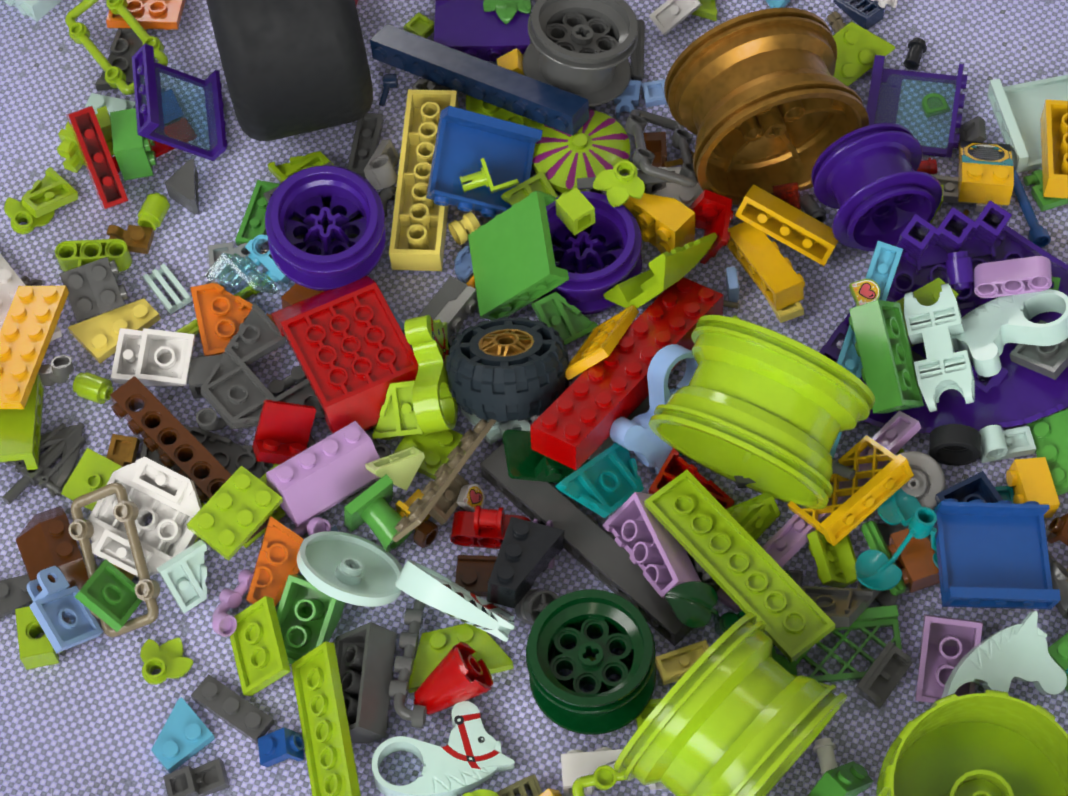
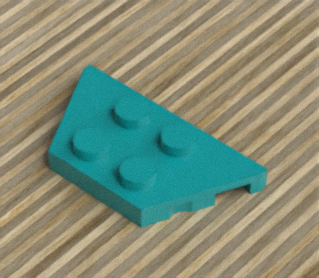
[555,443,644,518]

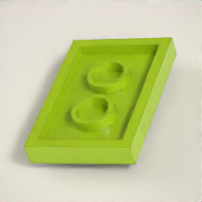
[186,466,283,561]
[230,596,291,697]

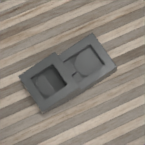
[163,758,230,796]

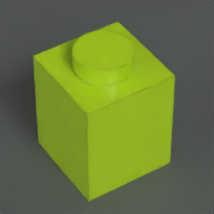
[555,187,595,235]

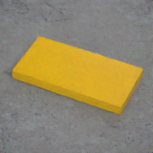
[565,305,639,380]

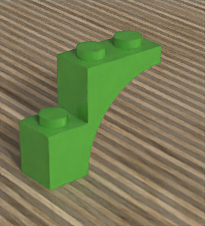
[807,761,874,796]

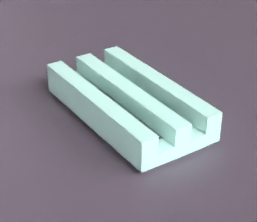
[143,263,192,315]

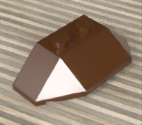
[16,506,89,591]

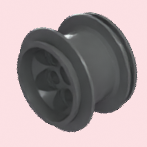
[522,0,638,107]

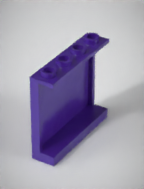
[434,0,531,62]

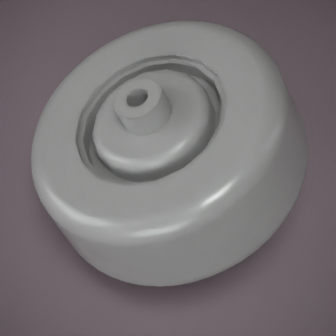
[882,451,946,510]

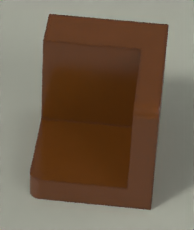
[643,132,667,167]

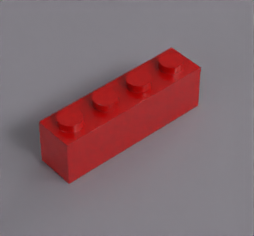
[66,106,128,209]

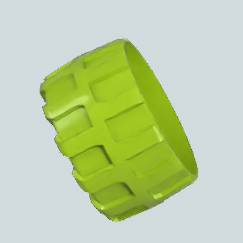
[876,689,1068,796]

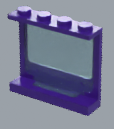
[132,44,228,161]
[866,55,968,158]

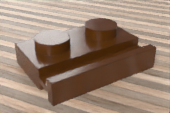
[455,555,497,597]

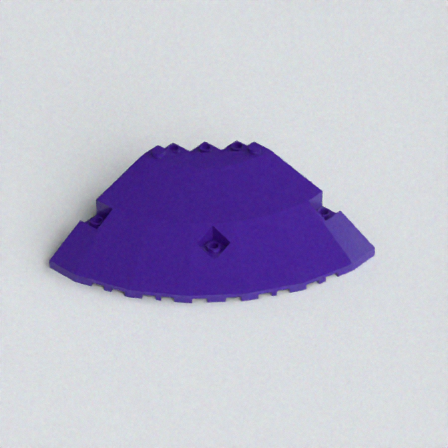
[819,200,1068,434]

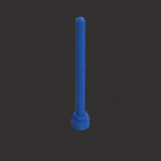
[1013,167,1051,248]

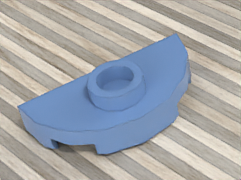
[454,246,474,284]

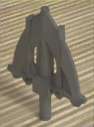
[2,422,86,505]

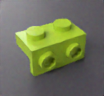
[807,530,858,588]

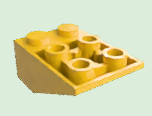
[623,193,695,254]

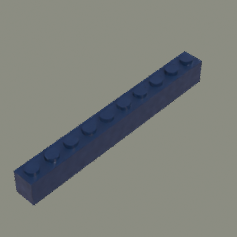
[370,24,590,136]

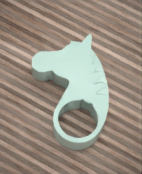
[952,289,1068,377]
[941,611,1067,698]

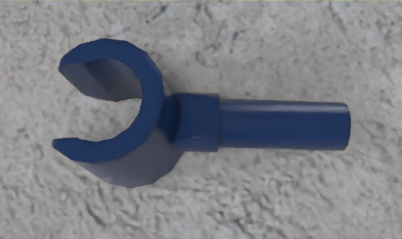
[379,74,398,106]

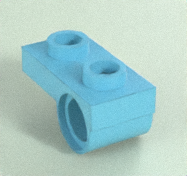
[245,235,290,284]

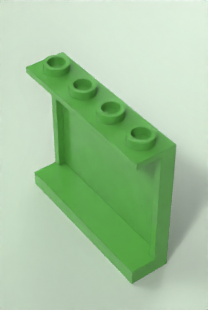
[468,191,569,320]

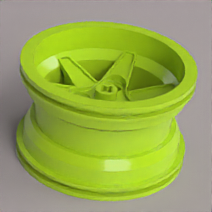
[649,315,875,509]
[614,612,848,796]

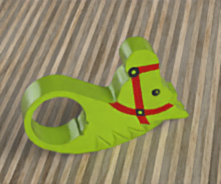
[404,315,458,434]

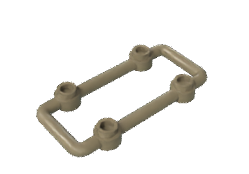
[68,483,160,638]

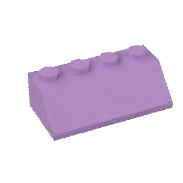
[266,421,380,528]

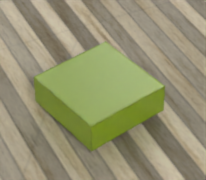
[403,12,435,39]

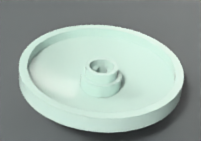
[297,531,403,607]

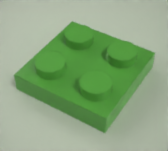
[75,559,143,632]

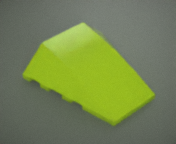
[603,232,718,309]

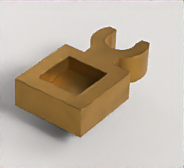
[106,434,140,467]

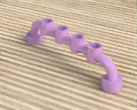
[212,517,331,637]

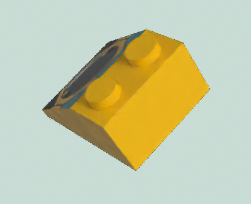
[958,141,1014,205]

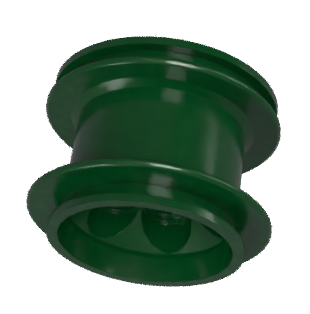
[526,589,656,735]

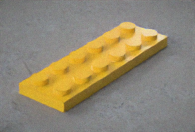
[0,285,69,409]

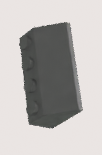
[335,622,397,744]

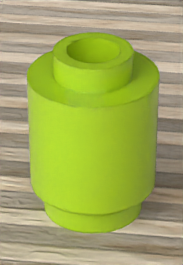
[137,193,170,231]
[72,372,113,404]

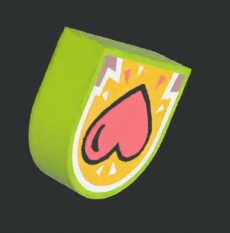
[849,279,880,306]

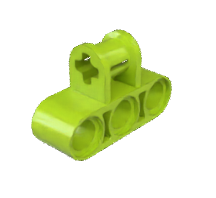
[55,239,132,272]

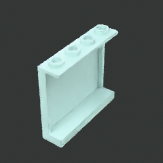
[987,75,1068,173]

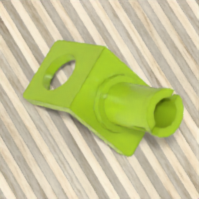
[459,158,519,194]

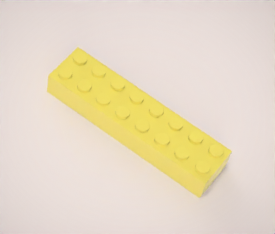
[389,89,459,271]

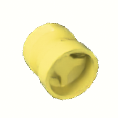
[448,212,481,246]

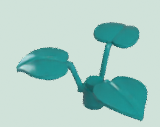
[855,488,938,591]

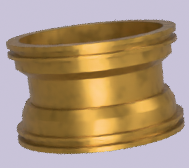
[664,8,869,205]

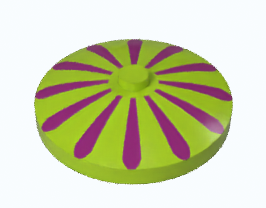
[532,110,631,193]

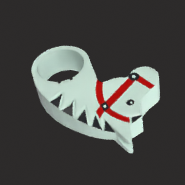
[395,560,515,642]

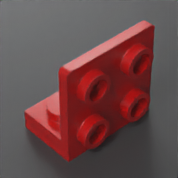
[688,189,733,264]
[252,400,316,464]

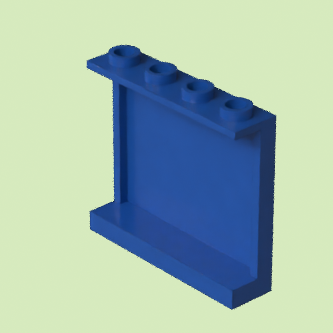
[426,106,543,218]
[934,499,1061,610]

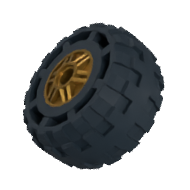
[447,317,570,422]

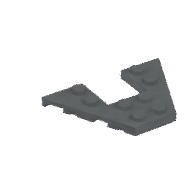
[201,303,325,429]

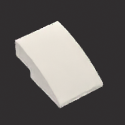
[111,328,195,387]

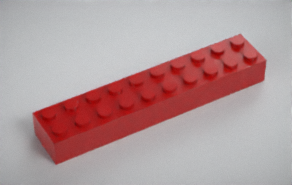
[530,277,724,470]

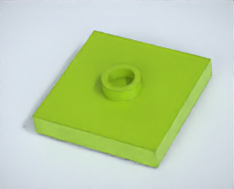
[61,448,122,511]

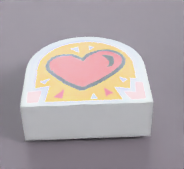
[456,484,485,512]

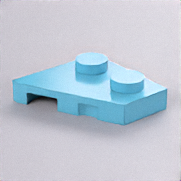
[151,697,215,774]

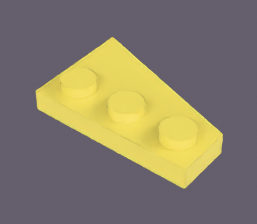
[68,298,161,364]

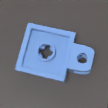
[27,566,103,653]

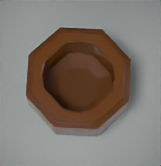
[413,520,439,548]

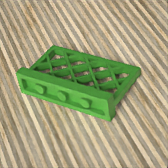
[789,605,905,683]

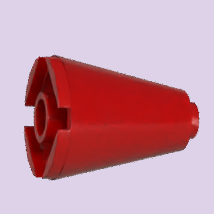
[413,642,493,715]

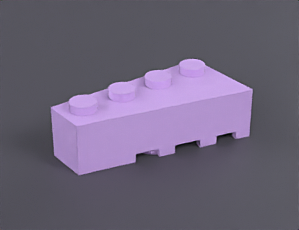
[602,492,701,598]

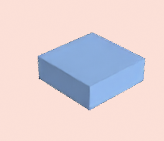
[641,79,667,108]
[726,267,739,302]

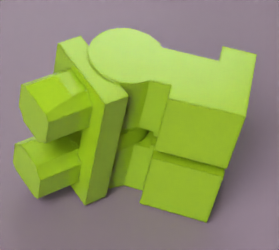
[57,106,114,173]

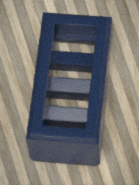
[833,0,884,30]

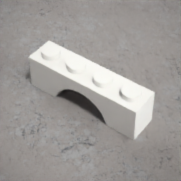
[561,747,667,796]

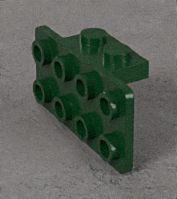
[502,429,591,483]

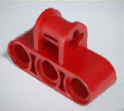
[450,505,531,549]

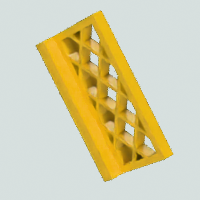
[787,435,914,546]

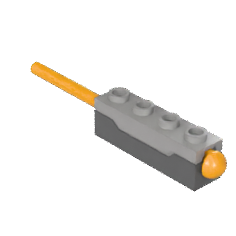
[404,275,478,350]

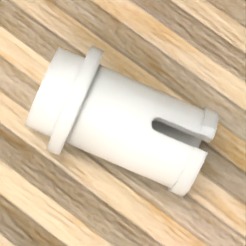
[813,738,838,776]

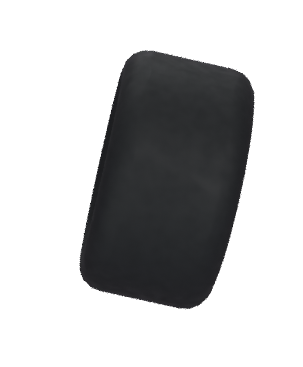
[206,0,373,141]

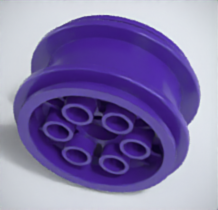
[265,165,386,291]
[540,191,642,315]

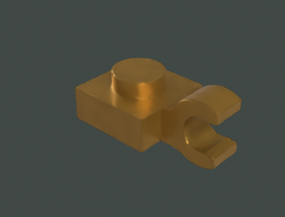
[107,225,154,254]

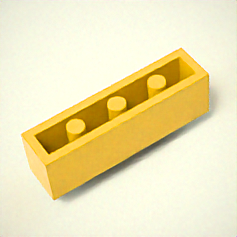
[735,184,838,266]
[727,222,805,311]

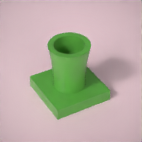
[344,474,414,552]

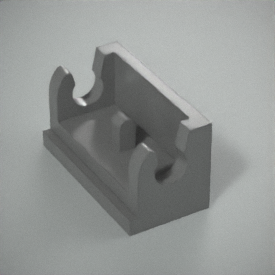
[854,641,912,709]

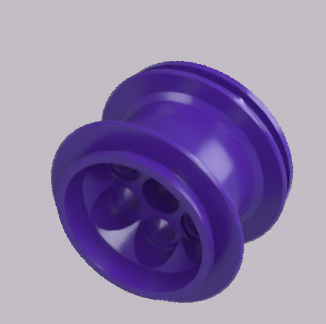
[811,123,943,251]

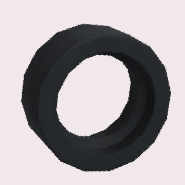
[929,424,981,466]

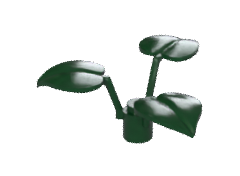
[665,570,793,636]

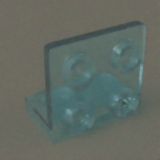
[204,253,279,294]

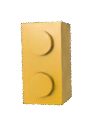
[1006,457,1060,518]

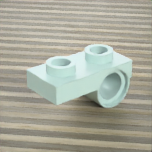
[979,425,1036,463]

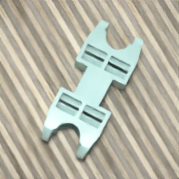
[904,283,975,412]

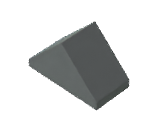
[165,159,199,214]

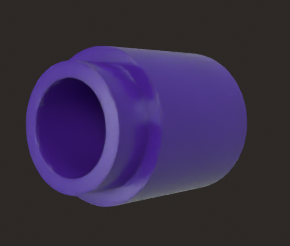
[945,251,974,290]

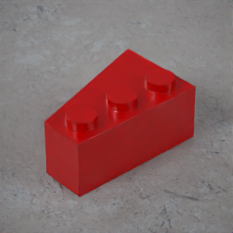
[649,448,735,509]

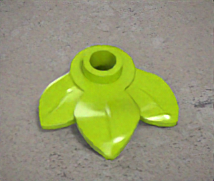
[593,160,645,207]
[4,197,55,234]
[140,637,194,685]

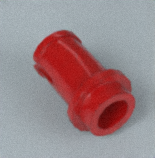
[917,157,937,175]

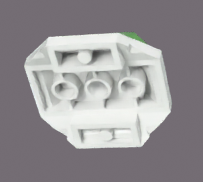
[88,457,202,577]

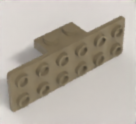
[392,419,496,542]

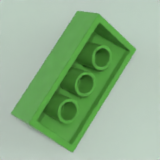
[849,300,924,414]

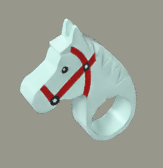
[372,701,515,796]

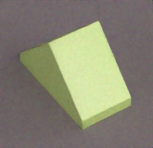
[365,447,425,491]

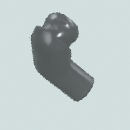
[378,185,396,217]

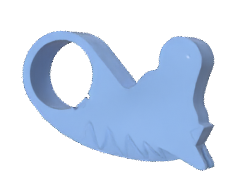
[610,344,698,475]

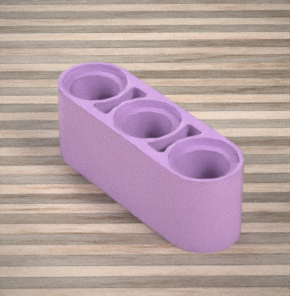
[974,256,1052,298]

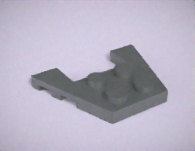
[786,570,882,628]

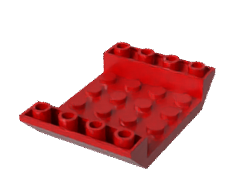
[271,276,418,434]

